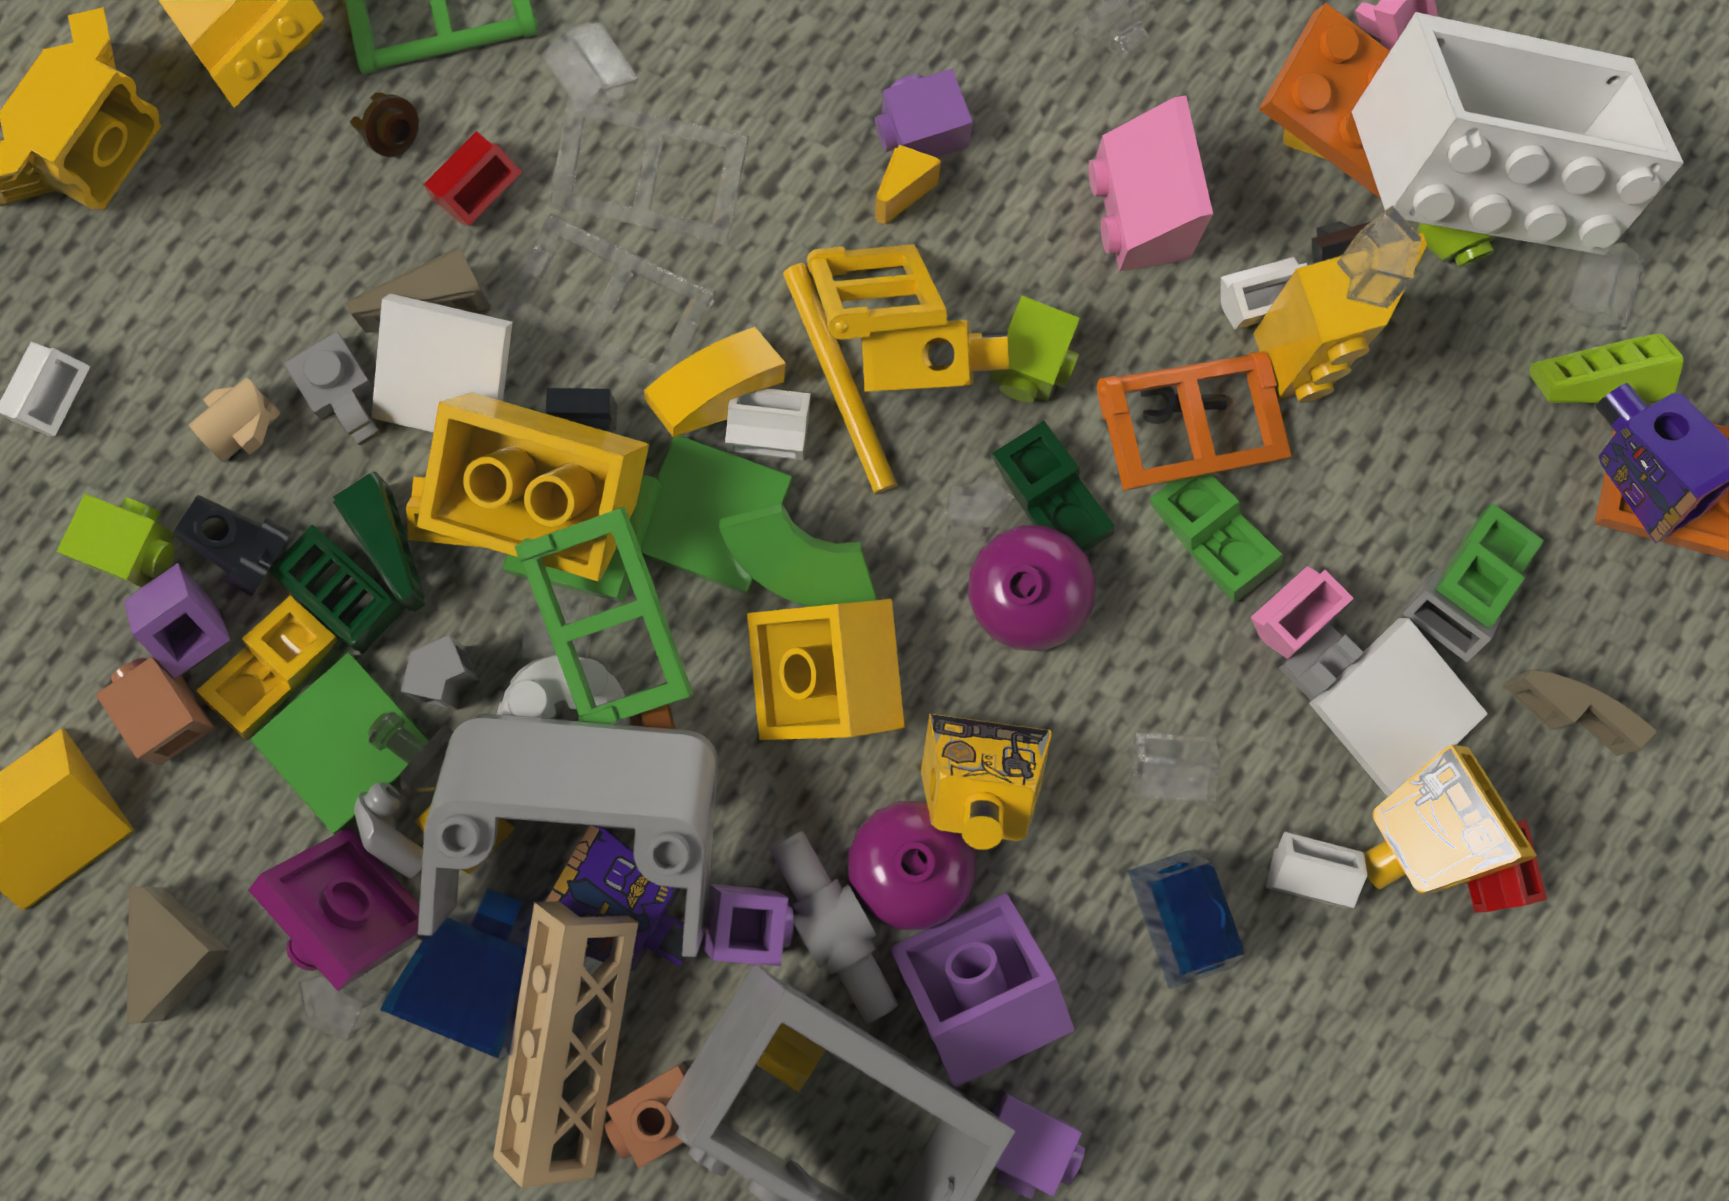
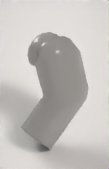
[353,782,423,878]

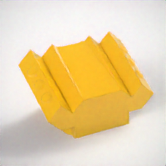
[158,0,324,108]
[0,7,162,211]

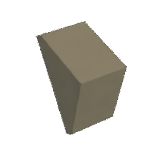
[127,886,230,1024]

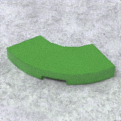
[719,503,878,607]

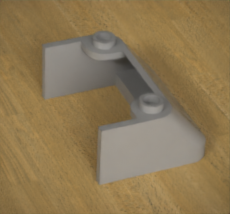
[418,714,718,957]

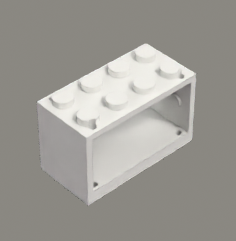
[1352,12,1684,255]

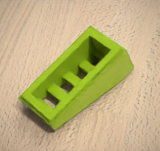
[1530,334,1683,403]

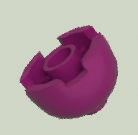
[968,525,1096,652]
[848,801,976,930]

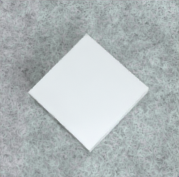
[371,293,512,432]
[1309,618,1488,797]

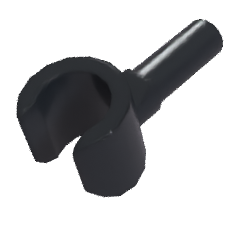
[1141,386,1227,424]

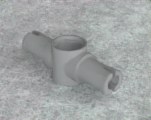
[769,830,899,1024]

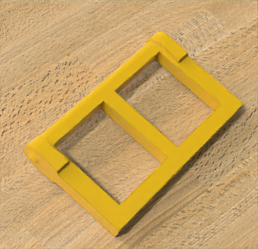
[807,244,947,340]

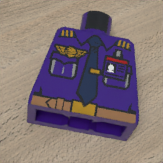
[1595,383,1729,543]
[527,825,686,971]

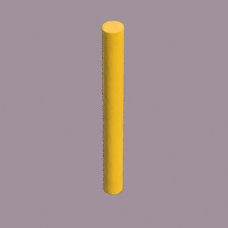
[783,263,897,495]

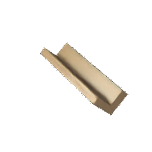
[493,901,638,1188]

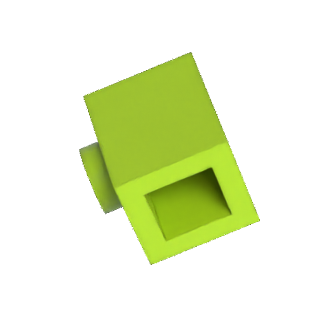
[990,295,1080,403]
[56,493,175,588]

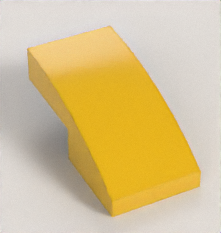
[644,327,786,437]
[196,595,337,741]

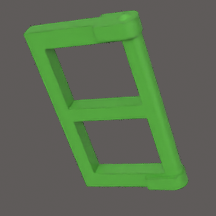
[345,0,538,75]
[514,507,693,724]

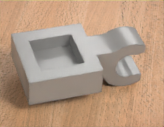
[283,331,381,446]

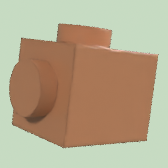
[95,656,216,765]
[604,1062,688,1169]

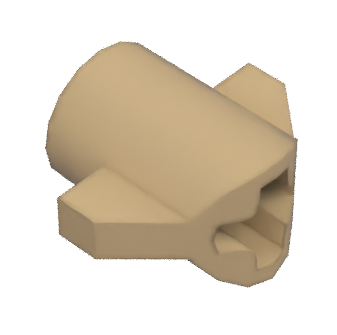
[189,378,280,462]

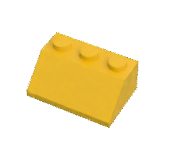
[1253,233,1427,403]
[417,392,649,581]

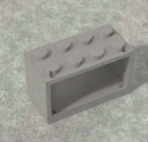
[666,964,1015,1201]

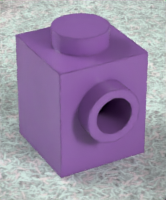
[875,68,973,157]
[124,563,230,679]
[703,884,793,966]
[993,1091,1085,1199]

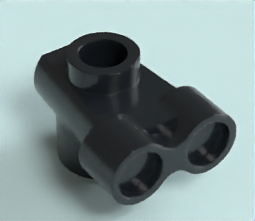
[172,495,292,597]

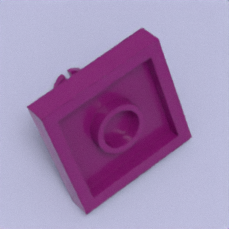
[248,827,423,991]

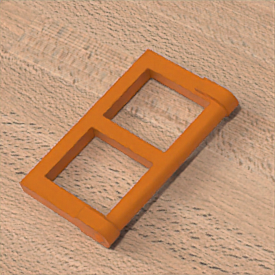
[1096,351,1292,491]

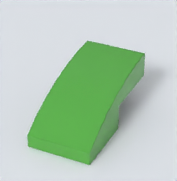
[1150,474,1283,603]
[1435,503,1544,628]

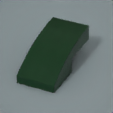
[992,421,1115,552]

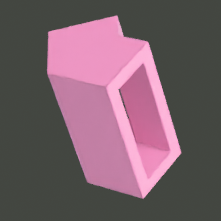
[1250,566,1354,659]

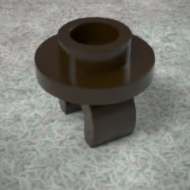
[350,92,419,157]

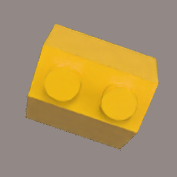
[747,599,905,740]

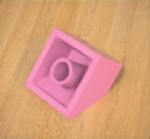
[1088,95,1213,271]

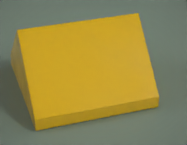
[0,728,135,910]

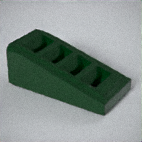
[333,472,425,612]
[268,525,406,654]

